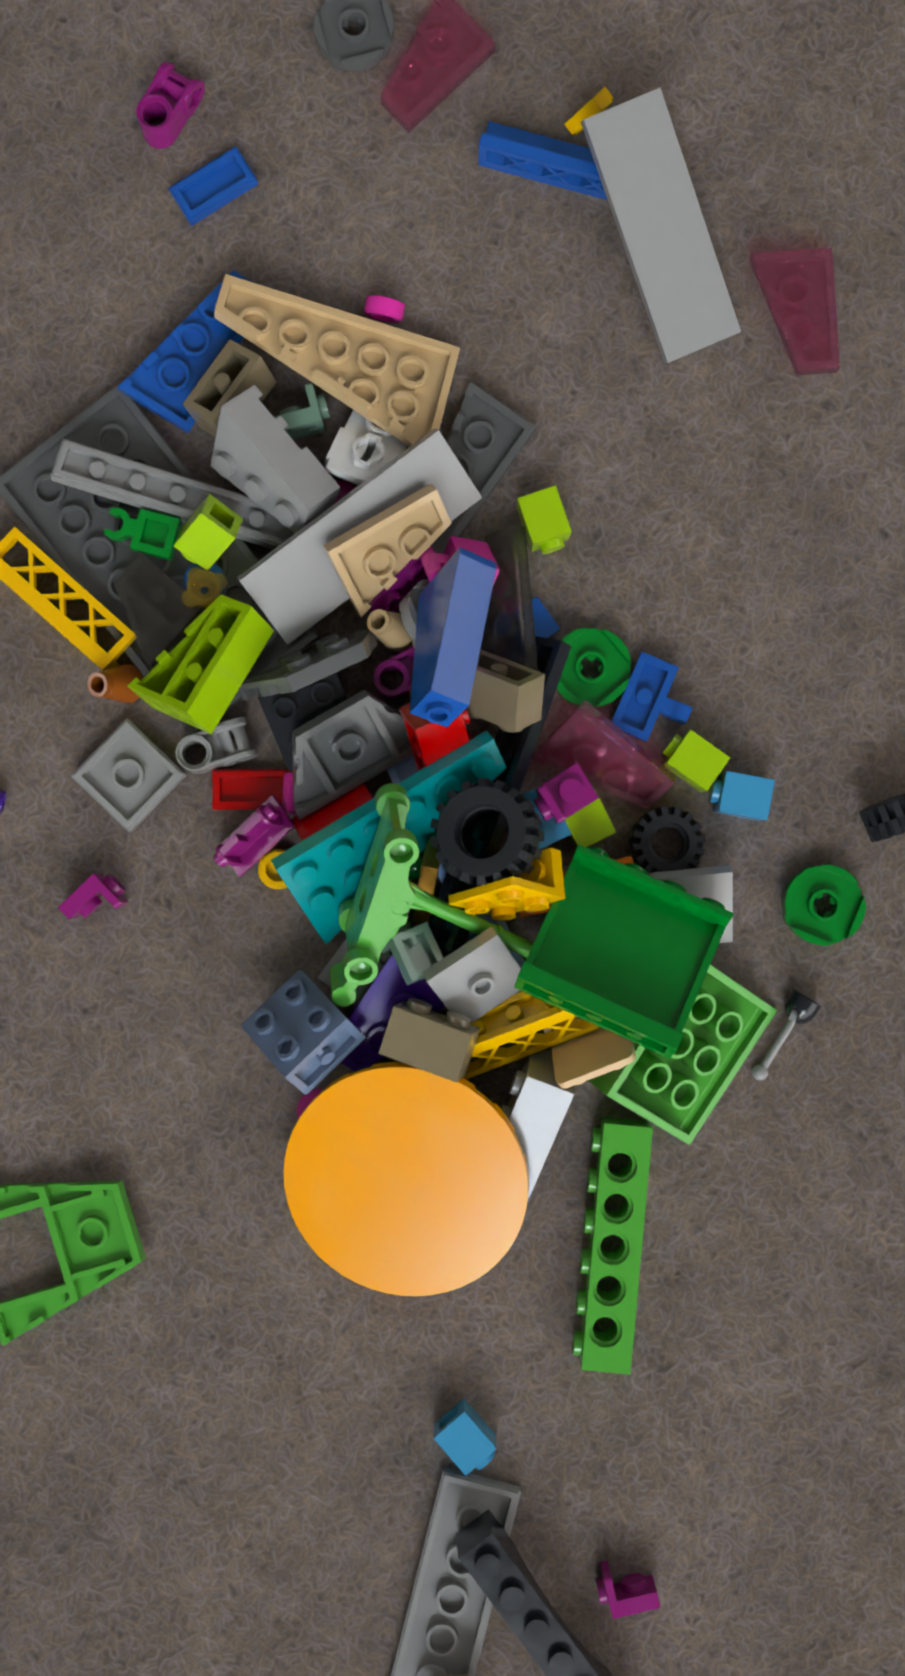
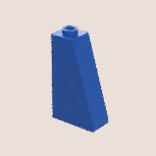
[410,547,497,727]

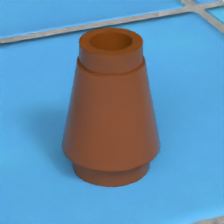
[88,663,144,703]

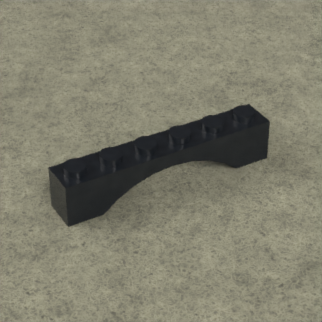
[456,1509,613,1676]

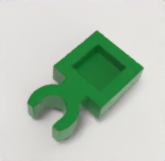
[104,508,183,561]

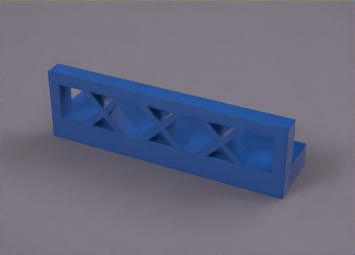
[478,121,607,200]

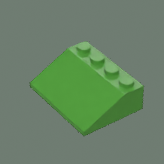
[588,965,778,1145]

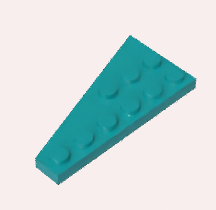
[271,730,507,945]

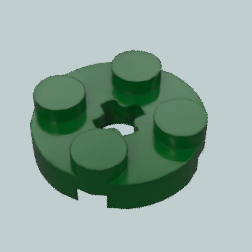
[556,628,631,709]
[781,865,866,946]

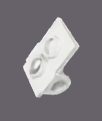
[325,410,408,486]

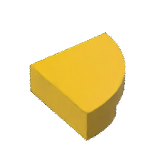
[564,86,613,136]

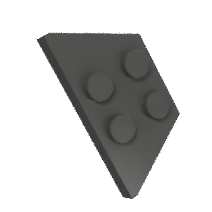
[239,625,378,700]
[292,690,413,820]

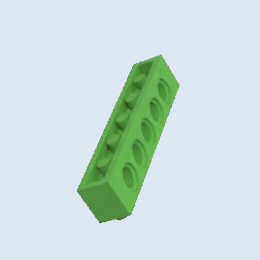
[572,1117,653,1375]

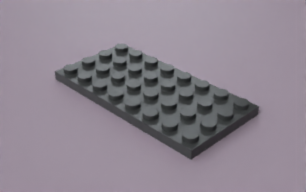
[0,384,319,735]

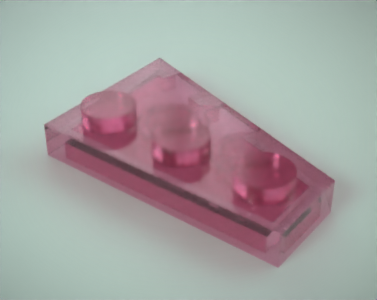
[381,0,495,133]
[749,248,840,375]
[531,699,676,809]

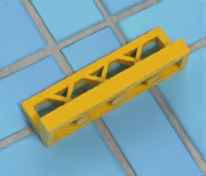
[0,526,138,671]
[462,991,601,1079]

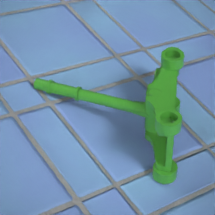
[329,783,535,1007]

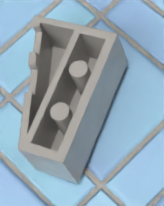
[210,385,340,533]

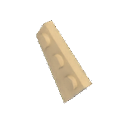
[323,484,452,617]

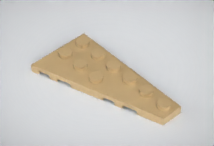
[214,274,460,447]

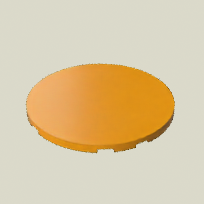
[283,1062,529,1296]

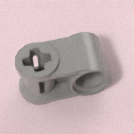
[175,717,258,774]

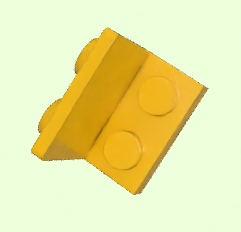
[448,848,565,921]

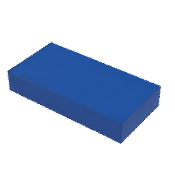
[168,146,258,226]

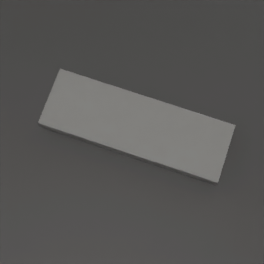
[581,87,741,364]
[237,428,482,645]
[390,1467,521,1676]

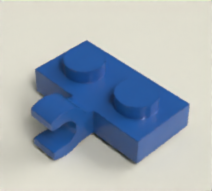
[609,652,692,743]

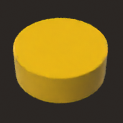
[258,849,287,889]

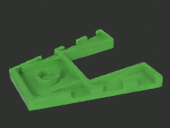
[0,1180,146,1346]

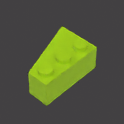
[127,595,274,735]

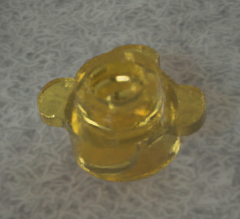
[181,567,228,608]

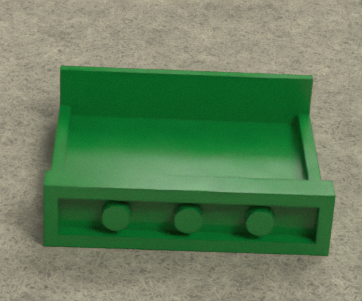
[514,844,734,1059]

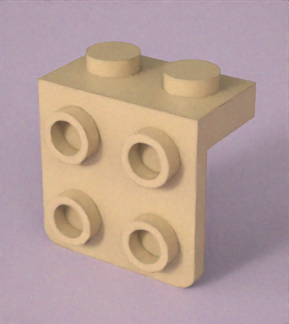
[543,1016,636,1089]

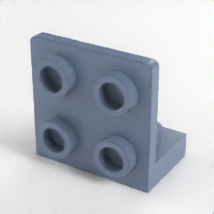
[242,970,366,1095]

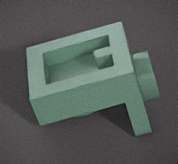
[274,383,330,440]
[382,922,443,986]

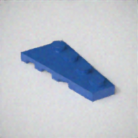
[117,270,251,434]

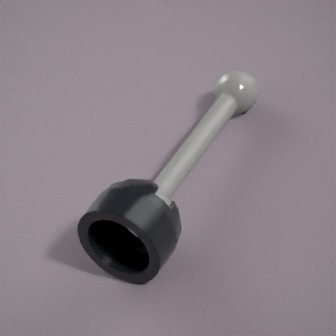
[752,989,821,1081]

